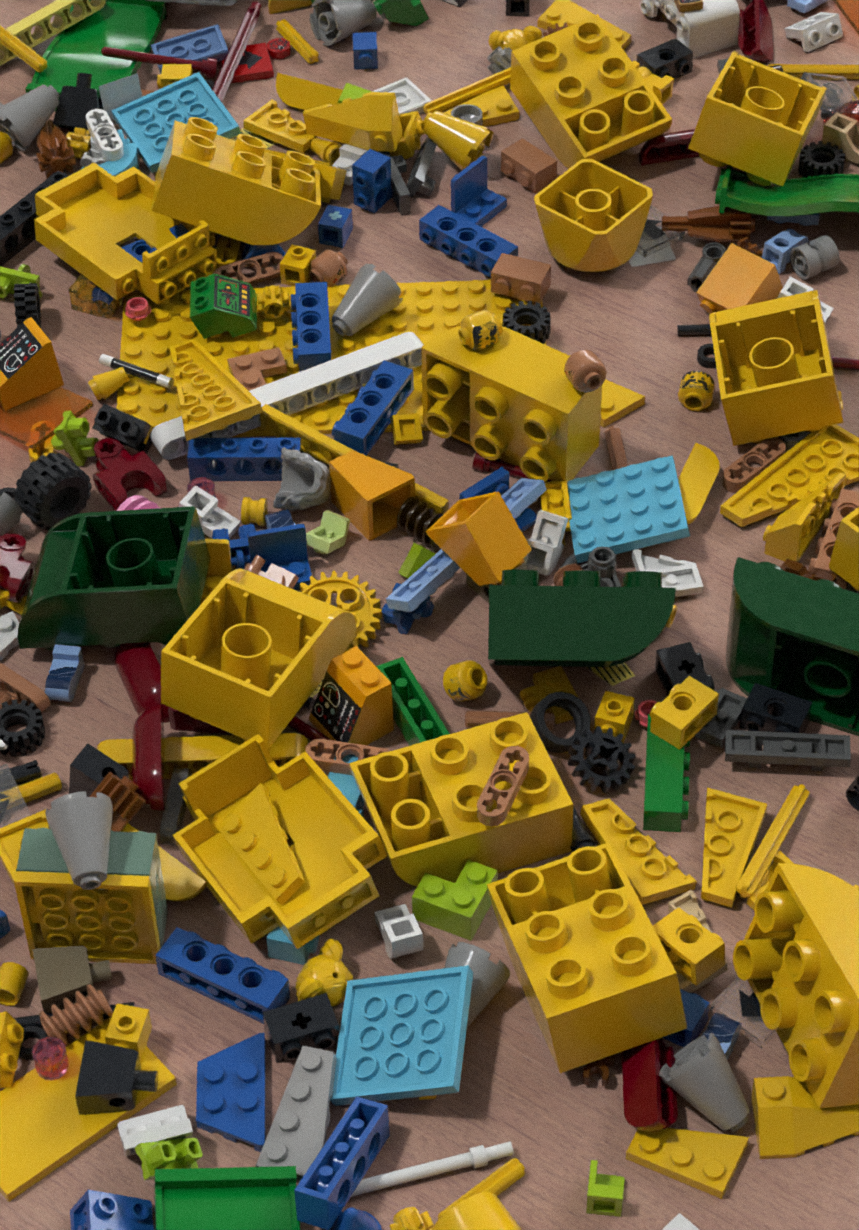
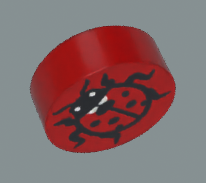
[267,38,291,59]

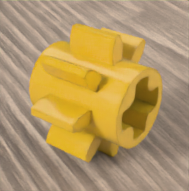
[66,127,91,159]
[257,285,290,318]
[389,1207,434,1230]

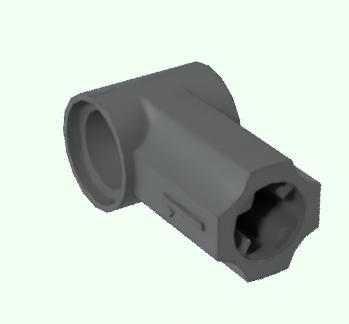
[687,243,726,292]

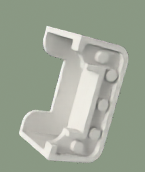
[640,0,740,58]

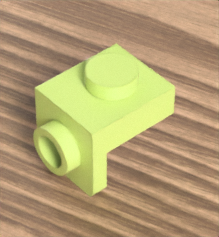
[306,510,350,554]

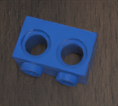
[352,149,392,214]

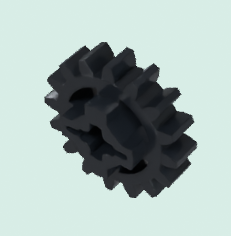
[568,726,636,793]

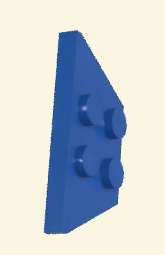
[196,1033,266,1152]

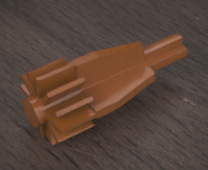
[36,119,76,178]
[661,206,755,243]
[90,772,146,832]

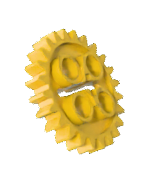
[300,570,382,652]

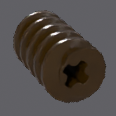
[397,497,443,553]

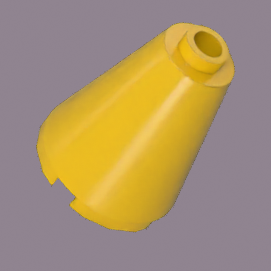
[422,110,494,170]

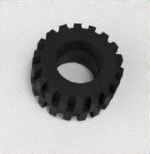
[14,452,92,531]

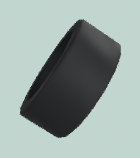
[530,691,591,753]

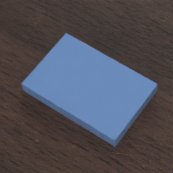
[151,24,229,74]

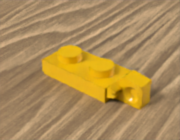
[540,480,572,546]

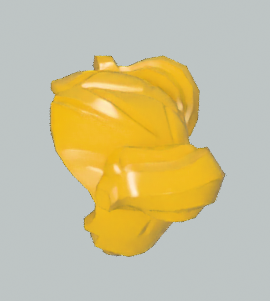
[489,25,542,51]
[295,939,354,1007]

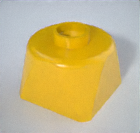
[534,159,653,272]

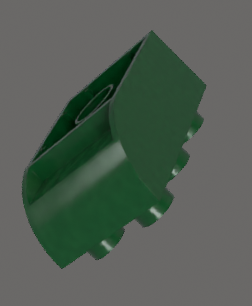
[17,506,210,650]
[726,557,859,736]
[488,570,676,667]

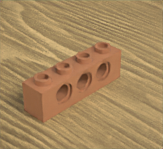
[808,488,859,590]

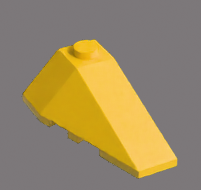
[303,92,403,152]
[763,473,846,562]
[751,1076,859,1159]

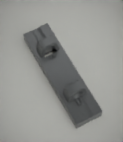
[725,730,851,771]

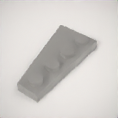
[256,1046,337,1181]

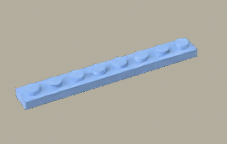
[386,478,546,612]

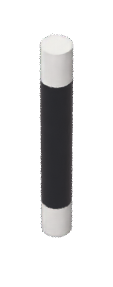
[99,354,174,389]

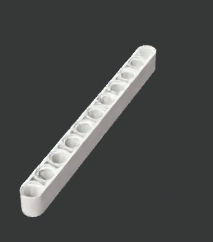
[150,332,424,460]

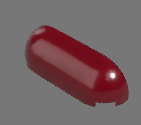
[738,0,774,63]
[639,129,699,166]
[114,642,170,723]
[132,703,164,811]
[622,1038,678,1132]

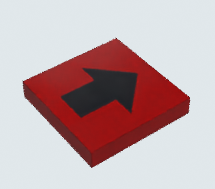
[221,42,274,84]

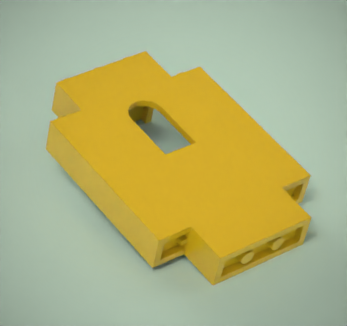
[34,163,217,304]
[173,734,387,949]

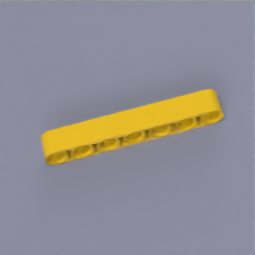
[97,733,308,780]

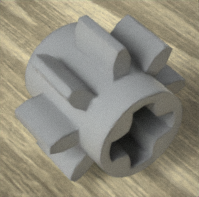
[487,46,512,74]

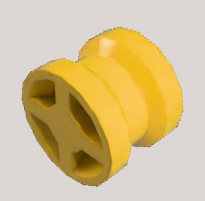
[241,497,268,526]

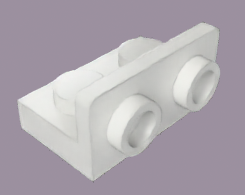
[784,12,843,52]
[118,1105,193,1157]

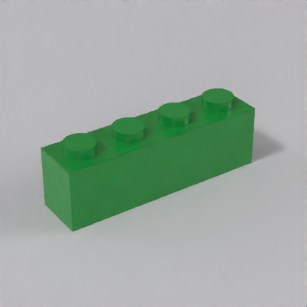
[376,657,450,746]
[643,714,690,832]

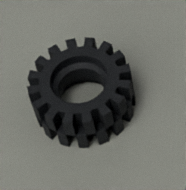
[798,141,845,178]
[14,283,41,328]
[503,301,551,344]
[0,699,45,757]

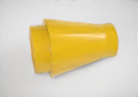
[310,138,341,166]
[88,366,130,401]

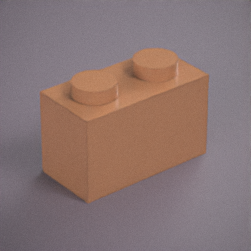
[501,138,557,194]
[491,253,551,304]

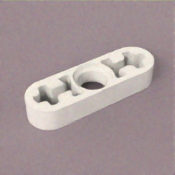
[86,109,124,161]

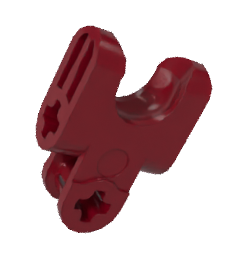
[93,438,167,511]
[0,533,34,603]

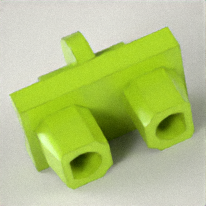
[0,264,43,299]
[51,411,99,466]
[134,1137,203,1180]

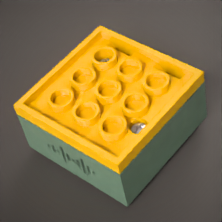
[14,828,168,964]

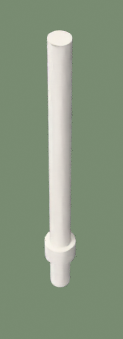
[351,1142,514,1197]

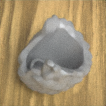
[273,447,331,512]

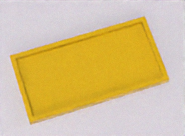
[0,1017,177,1202]

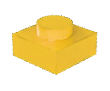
[390,413,423,445]

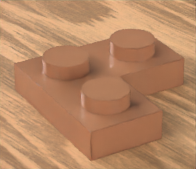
[227,347,287,391]

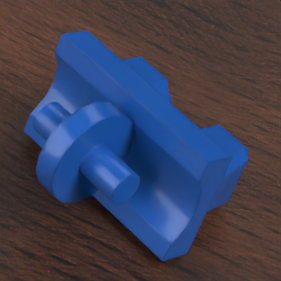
[212,524,256,569]
[382,583,434,634]

